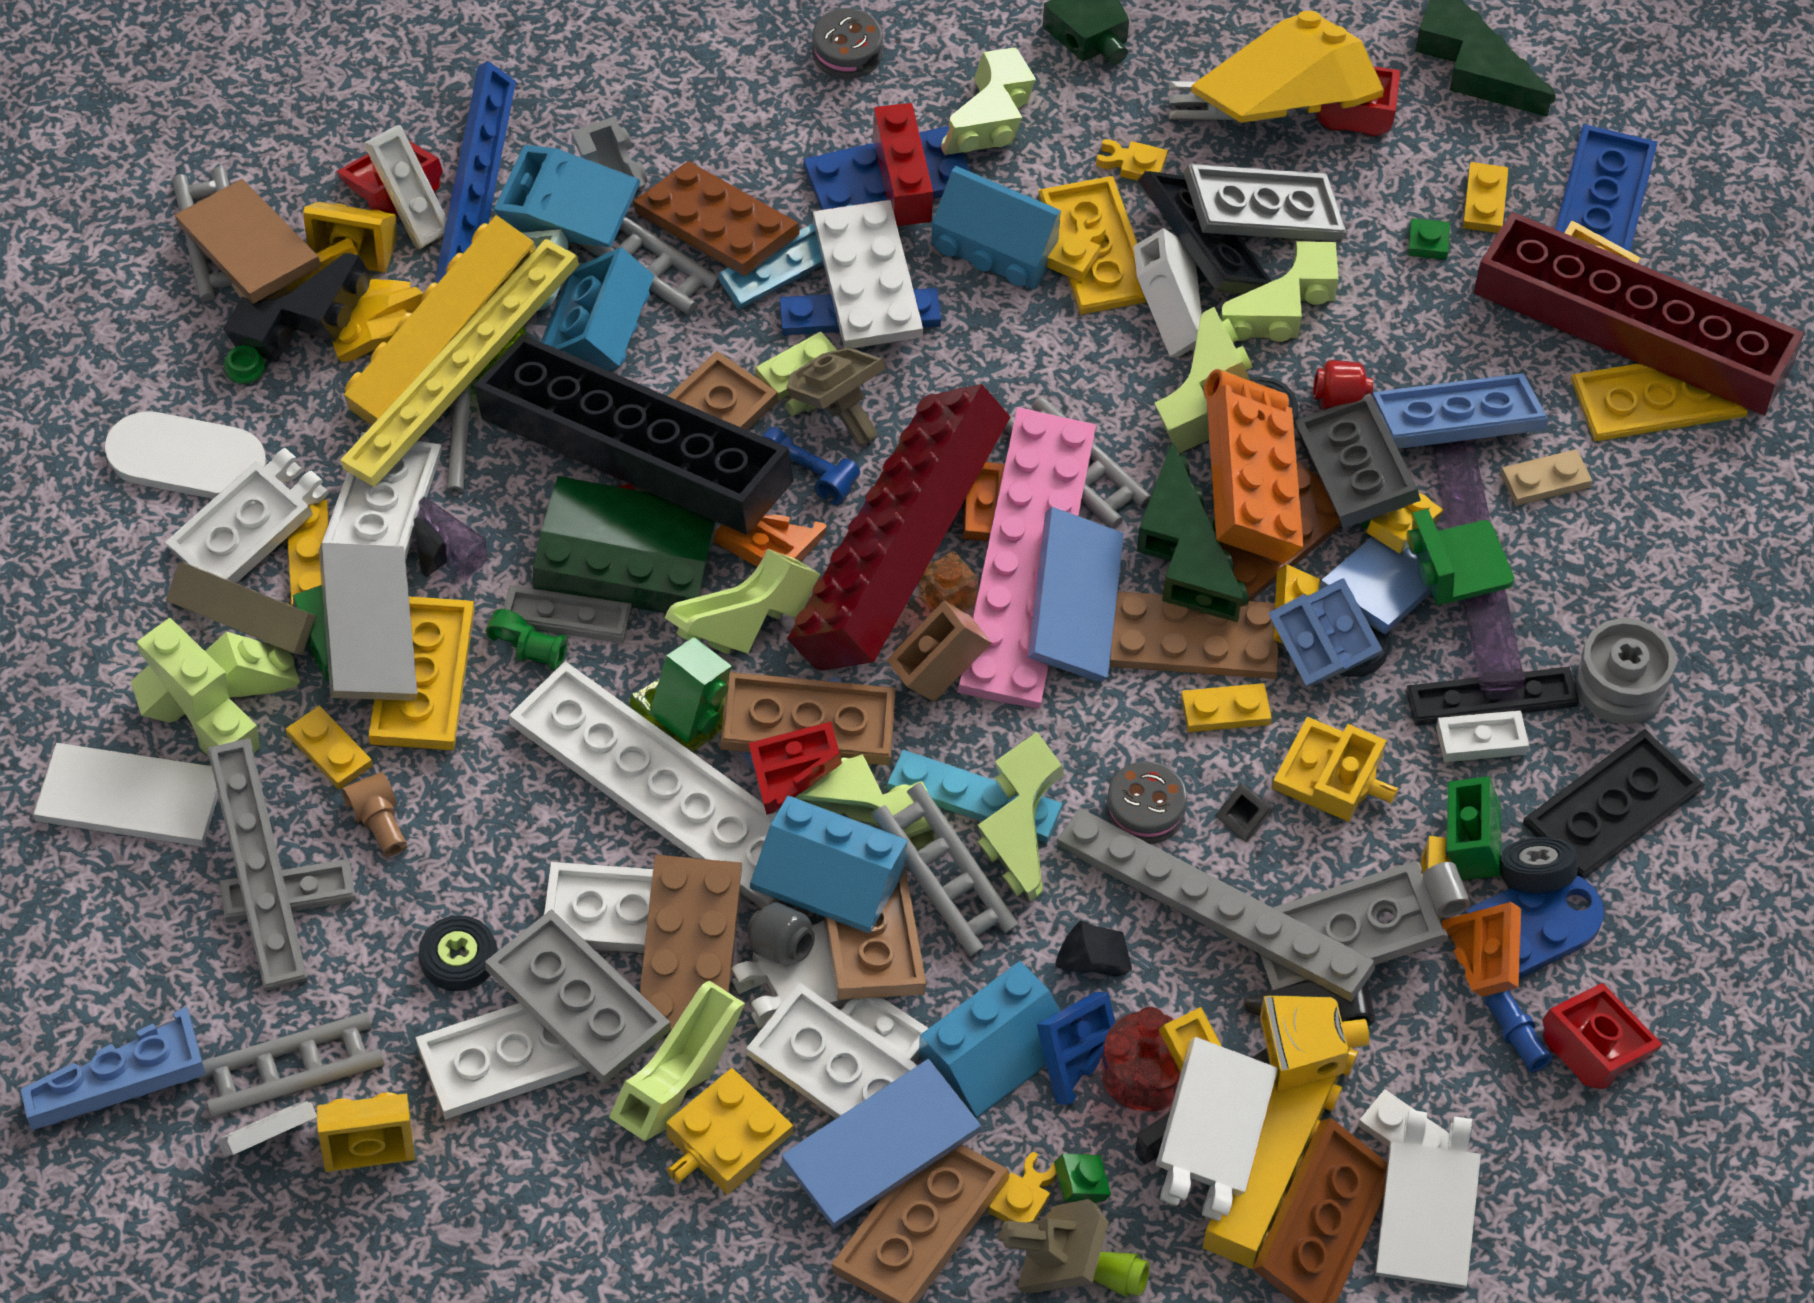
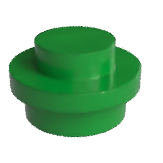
[224,345,265,384]

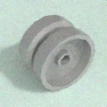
[1576,618,1675,724]

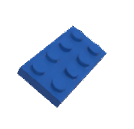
[803,126,970,210]

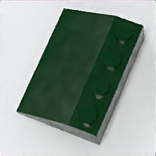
[533,476,716,613]

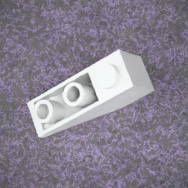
[1134,228,1202,357]

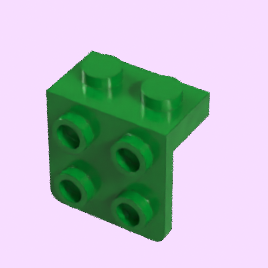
[1406,509,1514,606]

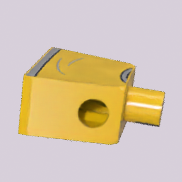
[1260,996,1369,1092]

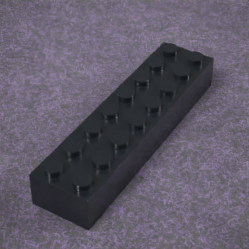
[474,334,794,536]

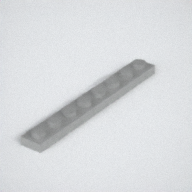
[1057,808,1375,1002]

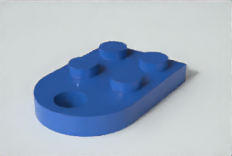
[1464,876,1604,979]

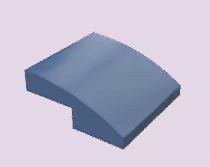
[1268,577,1384,687]

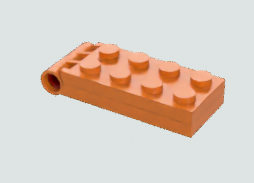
[1204,369,1303,564]

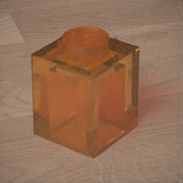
[919,550,978,612]

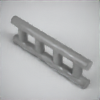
[172,167,233,302]
[577,216,721,316]
[1004,396,1151,529]
[871,782,1019,957]
[199,1012,384,1118]

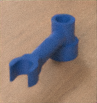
[762,427,860,506]

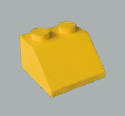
[303,202,398,273]
[317,1092,415,1172]

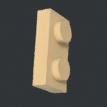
[1501,449,1592,506]

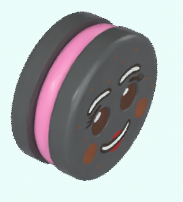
[812,8,883,79]
[1106,761,1187,844]

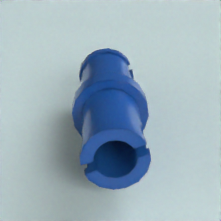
[1484,990,1553,1072]

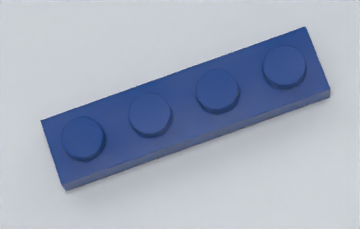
[780,288,941,335]

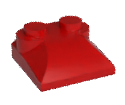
[1316,66,1400,136]
[336,140,443,217]
[1542,983,1663,1089]

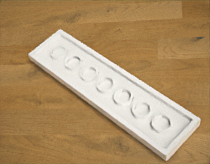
[509,661,781,909]

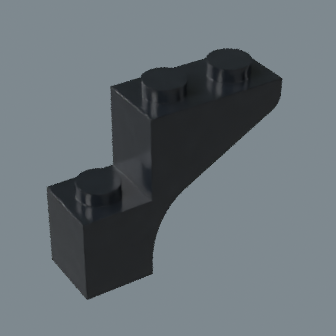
[223,253,372,362]

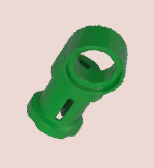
[485,609,568,671]

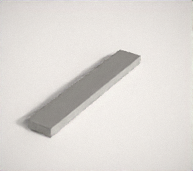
[207,738,308,991]

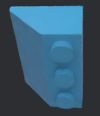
[931,166,1061,290]
[541,247,655,371]
[750,796,908,934]
[918,961,1060,1119]

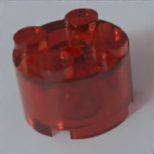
[1101,1007,1181,1112]

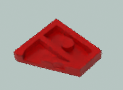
[748,721,842,815]

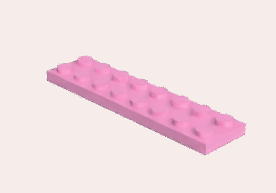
[957,407,1096,709]

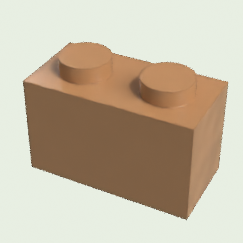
[887,601,992,702]

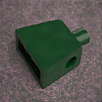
[1042,0,1129,65]

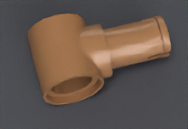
[342,772,407,858]

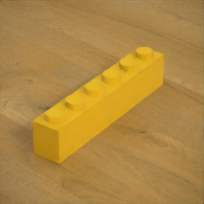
[344,215,535,425]
[1202,1048,1359,1269]

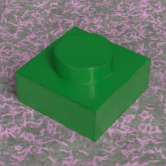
[1408,218,1450,260]
[1054,1153,1111,1203]

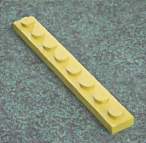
[340,239,579,487]

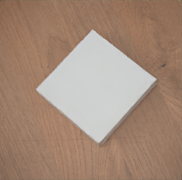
[217,1101,317,1156]

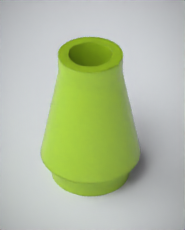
[1093,1251,1150,1298]

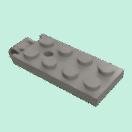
[1259,861,1470,990]

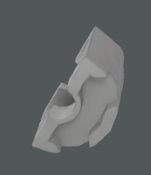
[571,116,647,189]

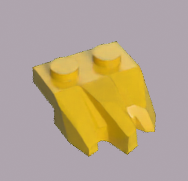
[332,279,423,363]

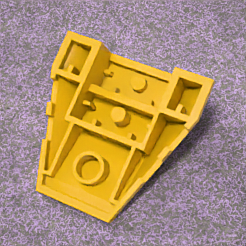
[1191,11,1384,123]

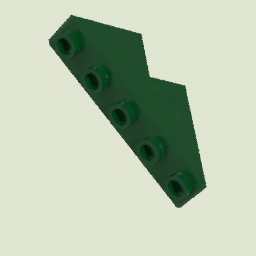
[1415,0,1556,117]
[1137,444,1249,622]

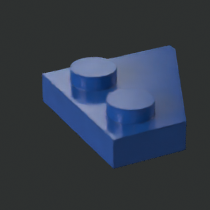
[1036,992,1118,1105]

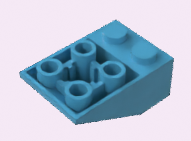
[493,145,641,247]

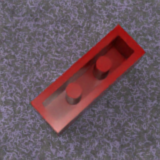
[873,102,933,226]

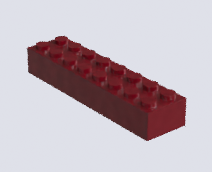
[1473,212,1804,416]
[787,384,1010,671]

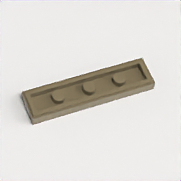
[166,561,316,655]

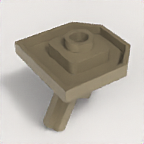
[786,347,886,446]
[998,1199,1109,1294]

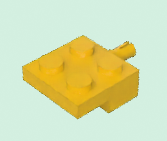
[1272,717,1399,822]
[666,1068,793,1195]

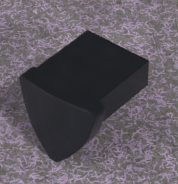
[1055,921,1132,977]

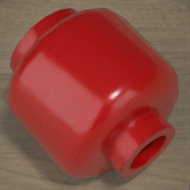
[1313,360,1373,410]

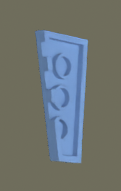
[21,1006,206,1130]

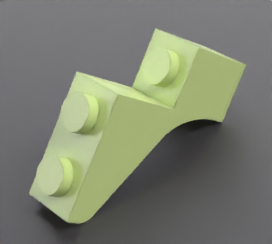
[941,47,1036,155]
[1221,242,1338,342]
[1155,307,1252,454]
[665,549,820,654]
[137,618,260,756]
[131,632,300,723]
[977,732,1065,902]
[795,754,938,850]
[609,981,745,1141]

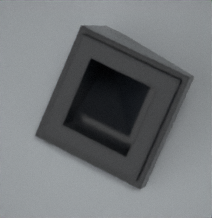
[413,516,447,577]
[1215,783,1274,842]

